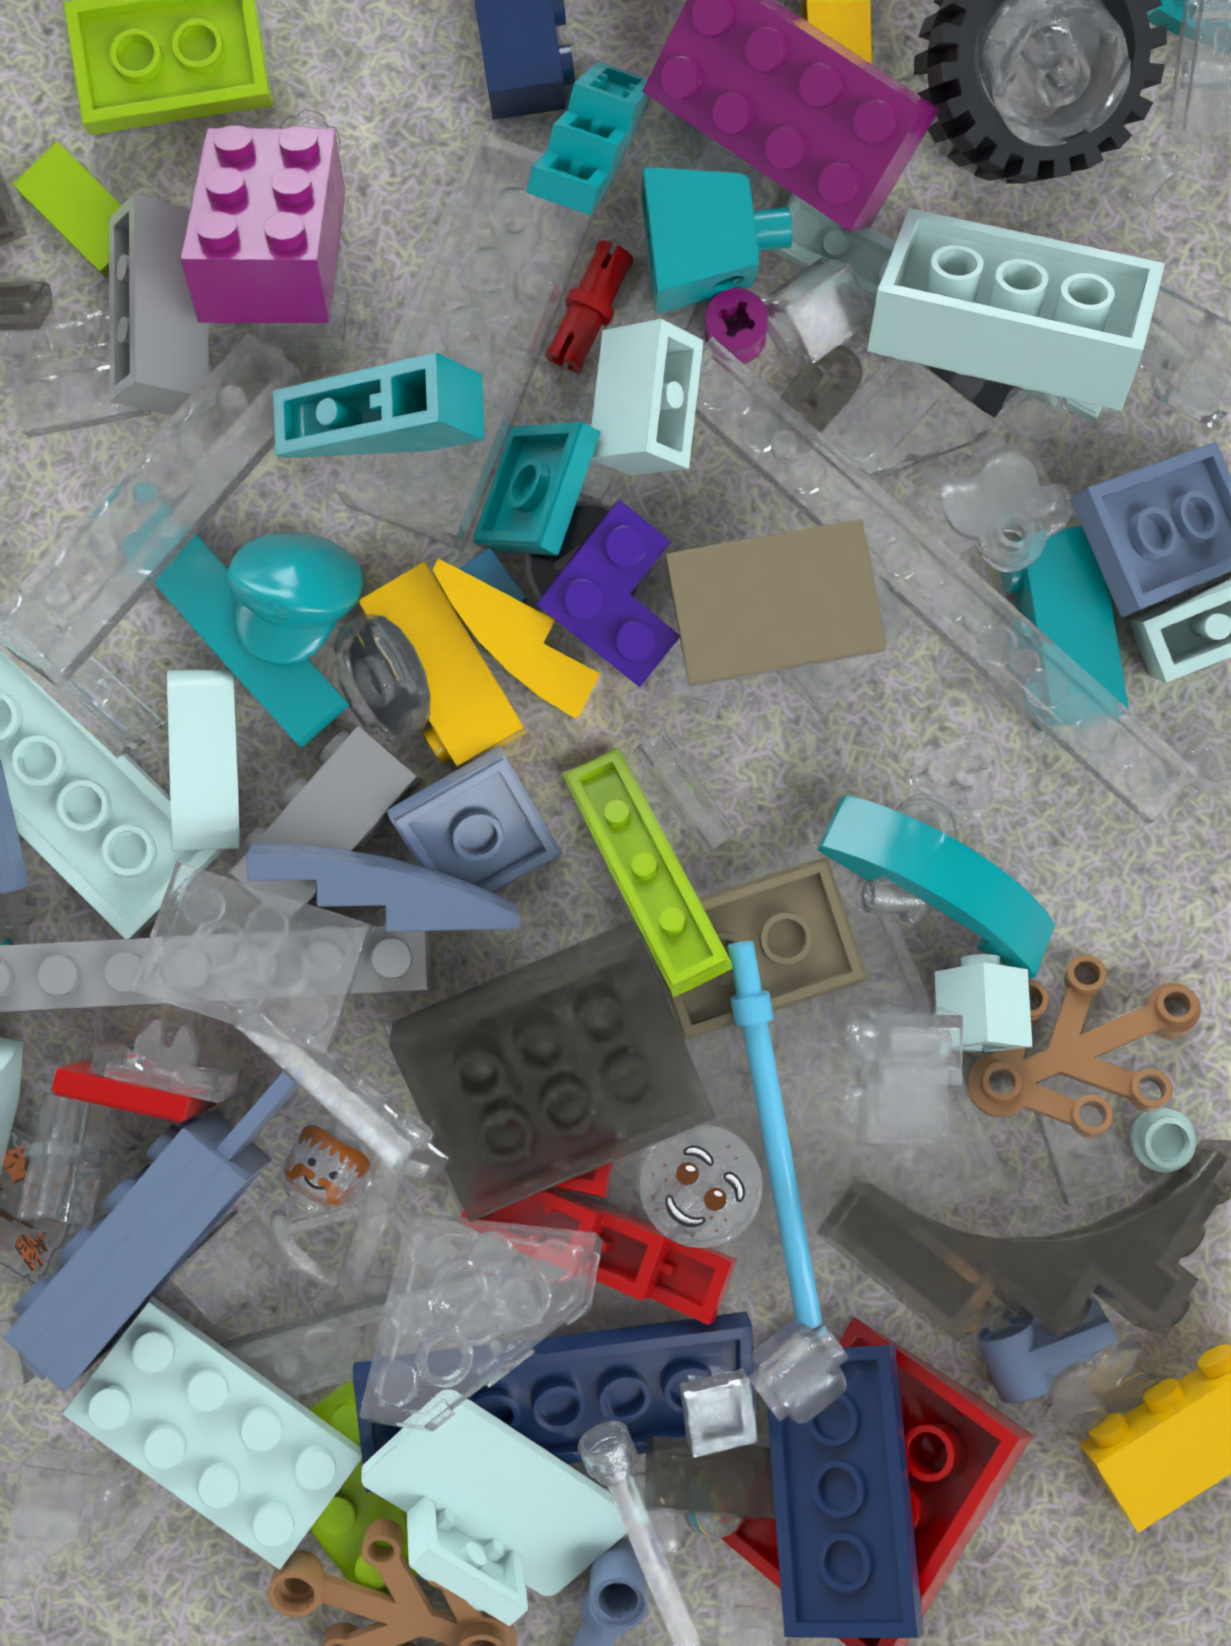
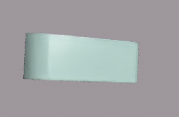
[167,670,239,851]

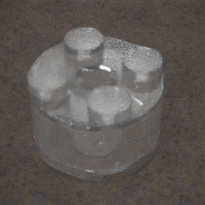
[979,0,1131,146]

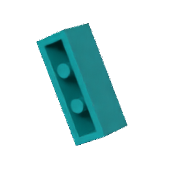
[1001,526,1130,731]

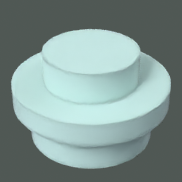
[1130,1107,1197,1173]

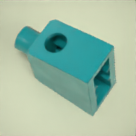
[641,167,792,314]

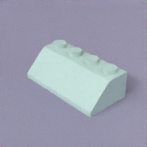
[867,208,1165,411]

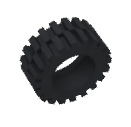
[914,0,1167,184]

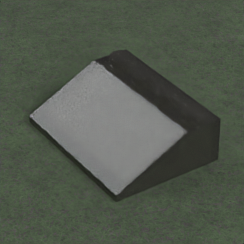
[388,921,716,1222]

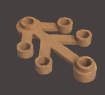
[967,955,1201,1138]
[268,1519,517,1646]

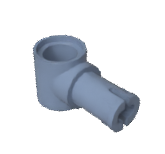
[571,1538,648,1646]

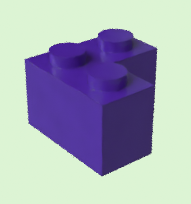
[535,500,680,687]

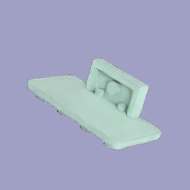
[362,1391,635,1626]

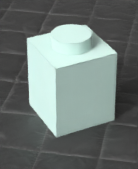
[935,954,1033,1054]

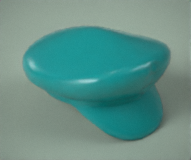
[227,532,365,665]

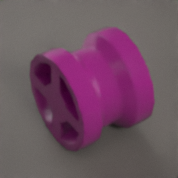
[705,288,768,366]

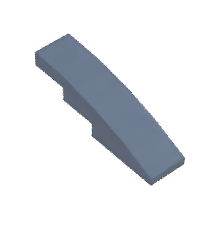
[246,843,520,932]

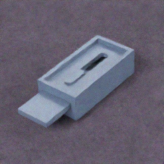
[3,1061,313,1392]

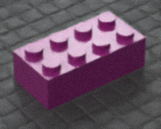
[642,0,940,232]

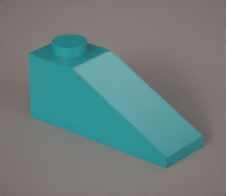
[273,352,485,458]

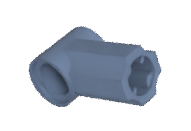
[976,1296,1119,1403]

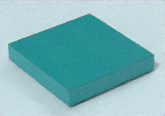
[473,422,601,555]

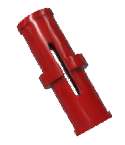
[545,240,634,374]

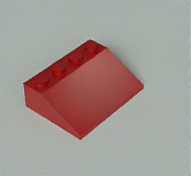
[719,1317,1034,1646]

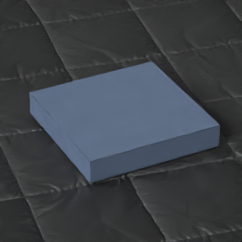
[387,746,562,893]

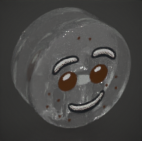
[639,1117,763,1248]

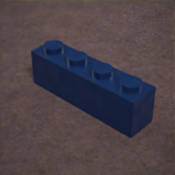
[474,0,575,120]

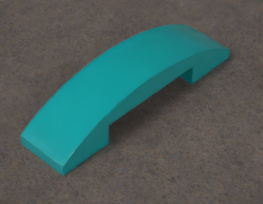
[817,794,1055,980]

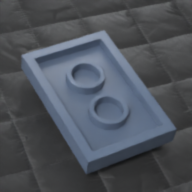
[1070,441,1231,618]

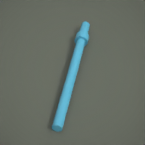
[727,941,822,1329]

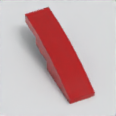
[458,1162,737,1325]

